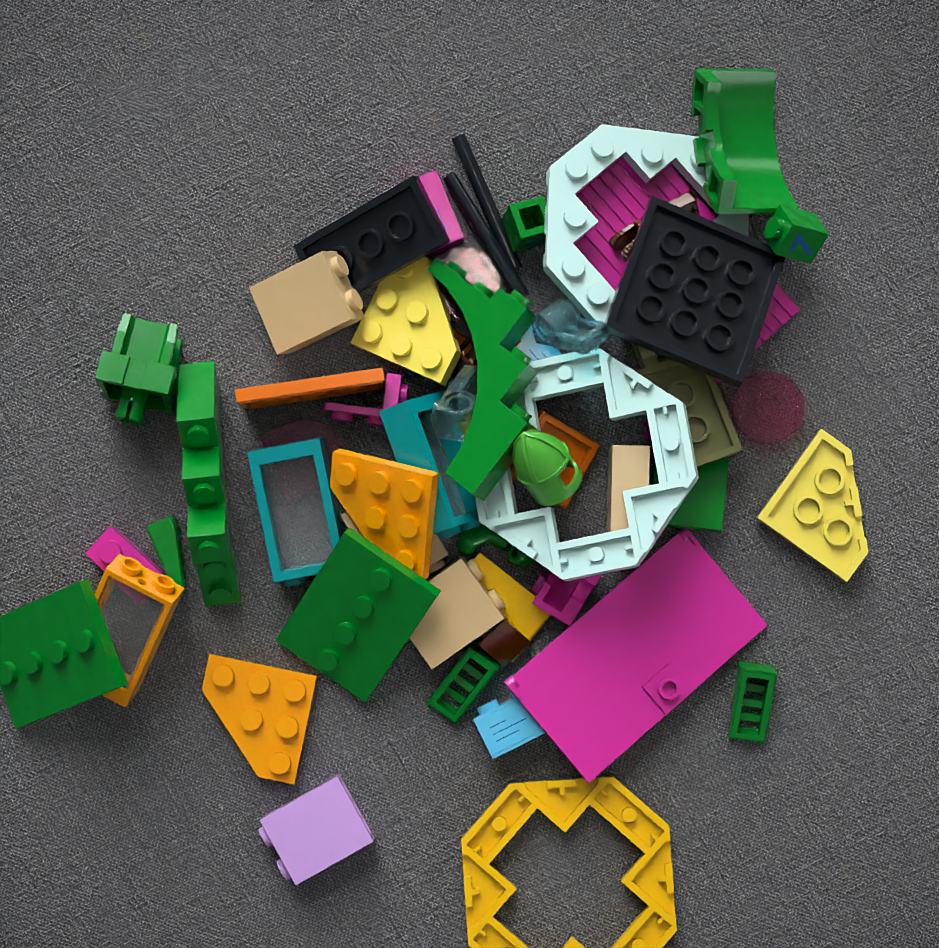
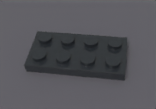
[293,176,451,294]

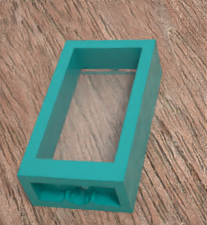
[379,389,481,540]
[247,436,343,586]

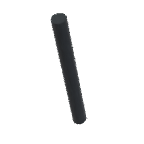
[452,134,522,270]
[443,172,530,298]

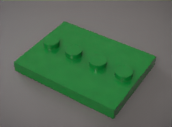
[275,527,441,703]
[0,579,128,729]

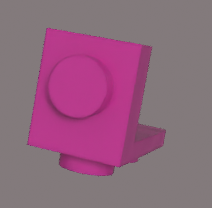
[323,373,409,426]

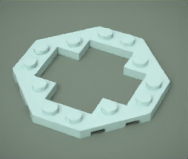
[543,124,749,326]
[475,347,699,581]

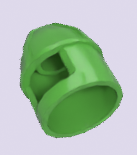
[511,429,582,506]

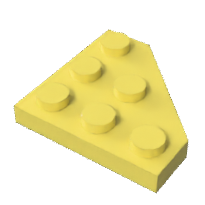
[350,257,461,387]
[756,429,868,582]

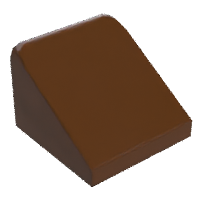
[478,617,530,668]

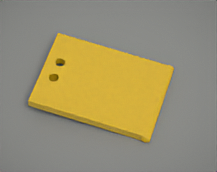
[474,552,551,662]

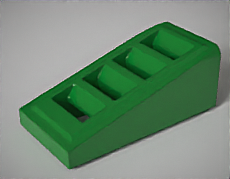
[146,515,187,593]
[427,641,501,725]
[728,661,777,743]

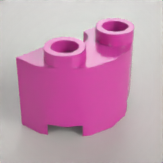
[531,541,602,626]

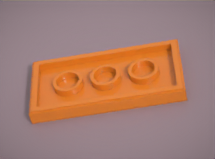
[235,368,386,410]

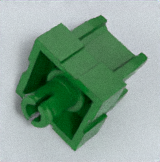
[95,313,182,427]

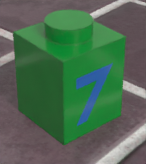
[501,196,546,253]
[762,204,829,264]

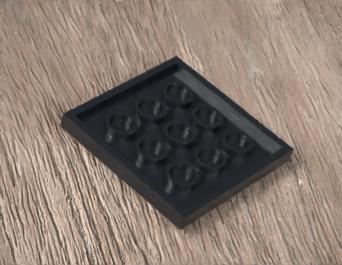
[602,195,785,387]

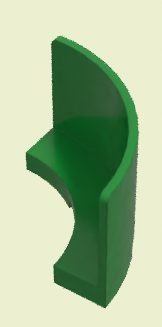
[691,69,799,214]

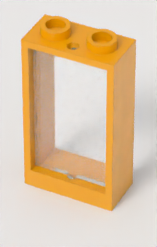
[95,554,185,708]

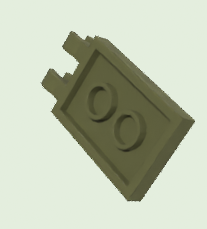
[632,344,743,468]

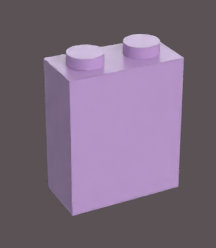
[258,774,375,886]

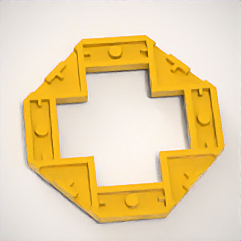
[461,776,677,948]

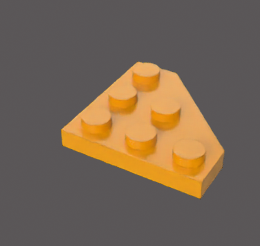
[330,448,439,580]
[202,654,318,784]

